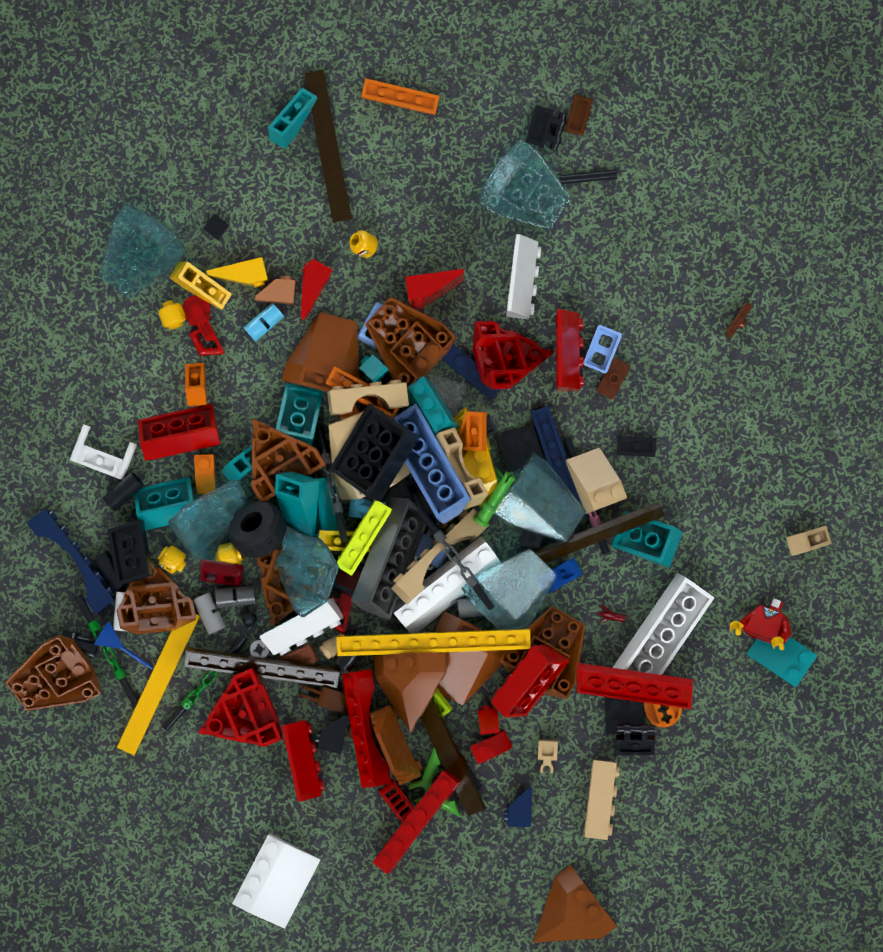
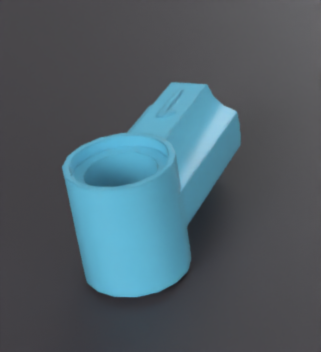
[348,499,387,518]

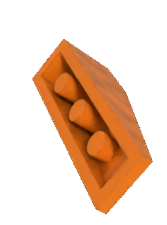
[325,366,399,418]

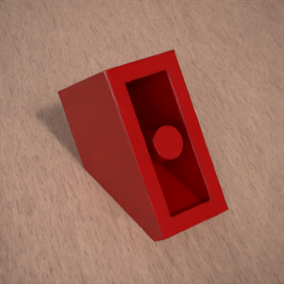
[478,705,500,735]
[470,730,513,764]

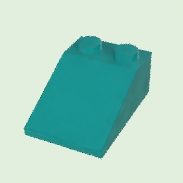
[276,383,324,446]
[612,511,683,568]
[746,637,817,687]

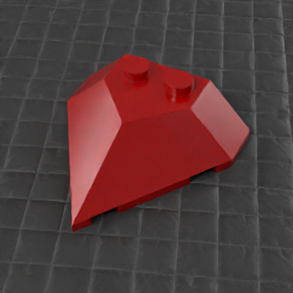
[473,321,554,389]
[198,668,283,747]

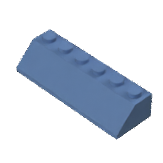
[394,404,471,524]

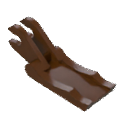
[299,685,349,715]

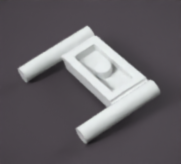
[70,424,137,480]

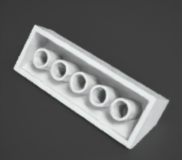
[393,536,503,633]
[613,573,714,675]

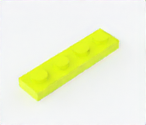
[335,500,392,576]

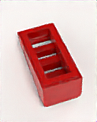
[379,780,415,823]

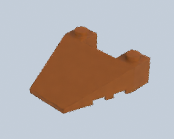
[369,704,423,785]

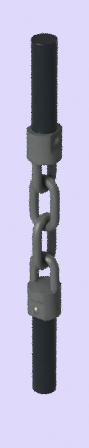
[316,427,348,542]
[417,507,495,611]

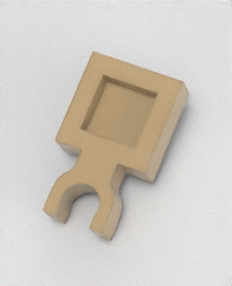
[538,739,558,773]

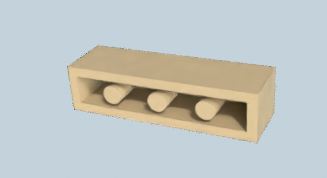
[584,759,620,840]

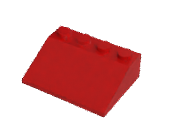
[405,269,464,310]
[555,309,584,391]

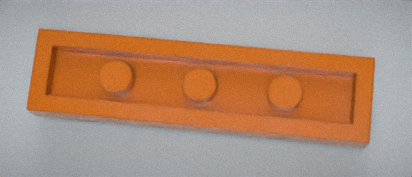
[361,78,440,115]

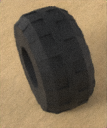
[228,501,287,558]

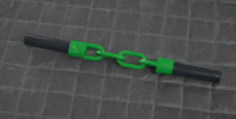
[75,594,138,705]
[162,634,248,731]

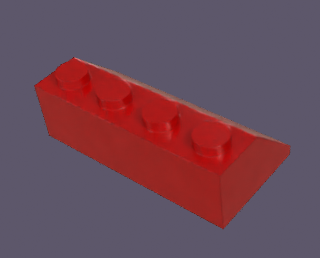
[138,403,220,461]
[491,645,570,718]
[282,719,325,802]

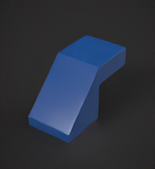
[536,558,583,595]

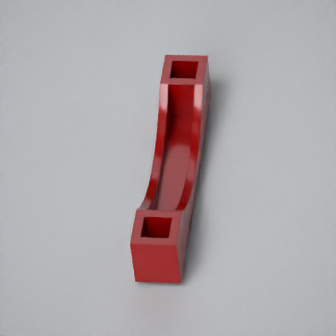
[342,669,391,788]
[372,770,461,875]

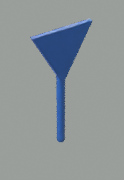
[93,621,154,670]

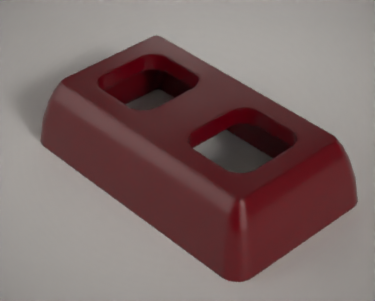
[200,559,244,586]

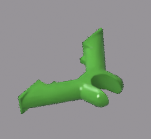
[409,747,461,817]

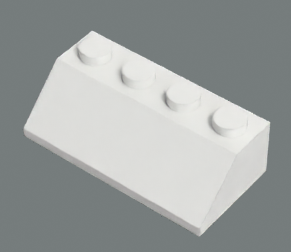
[259,598,344,656]

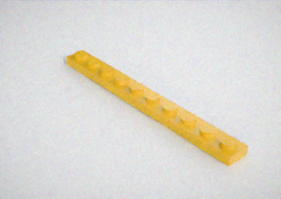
[336,629,531,656]

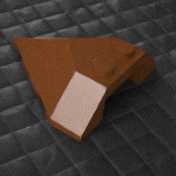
[251,418,326,501]
[257,544,327,626]
[117,563,196,635]
[374,653,446,733]
[533,865,617,943]

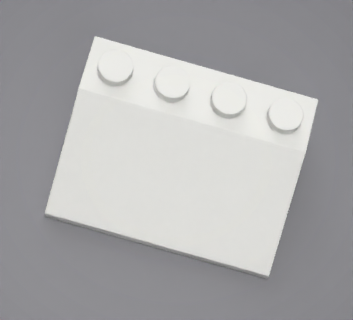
[506,234,541,319]
[232,833,320,928]

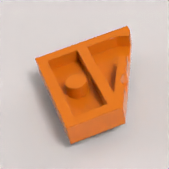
[458,411,487,451]

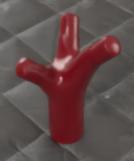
[598,605,626,623]

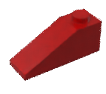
[301,258,333,321]

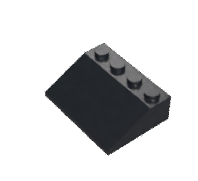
[329,404,420,502]

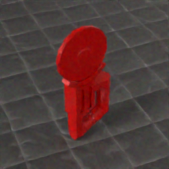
[182,295,225,356]
[328,568,362,634]

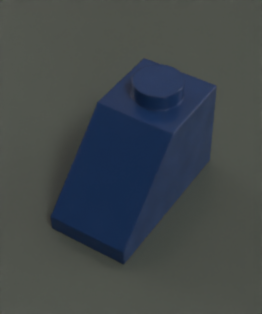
[504,787,532,827]

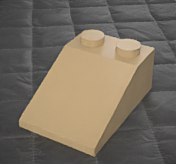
[565,448,627,514]

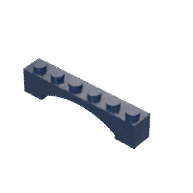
[26,509,116,614]

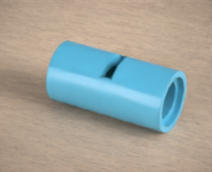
[243,303,284,342]

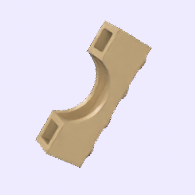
[327,380,409,415]
[435,427,488,510]

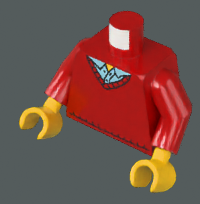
[730,599,792,650]

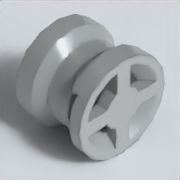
[250,640,270,658]

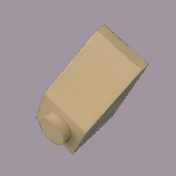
[786,526,832,556]

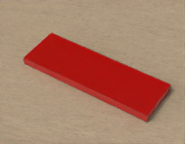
[577,663,693,709]

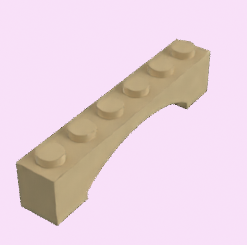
[391,508,489,605]

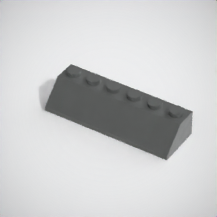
[351,497,426,620]

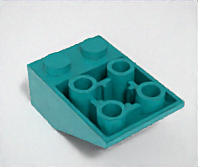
[275,471,320,537]

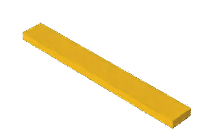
[117,614,200,756]

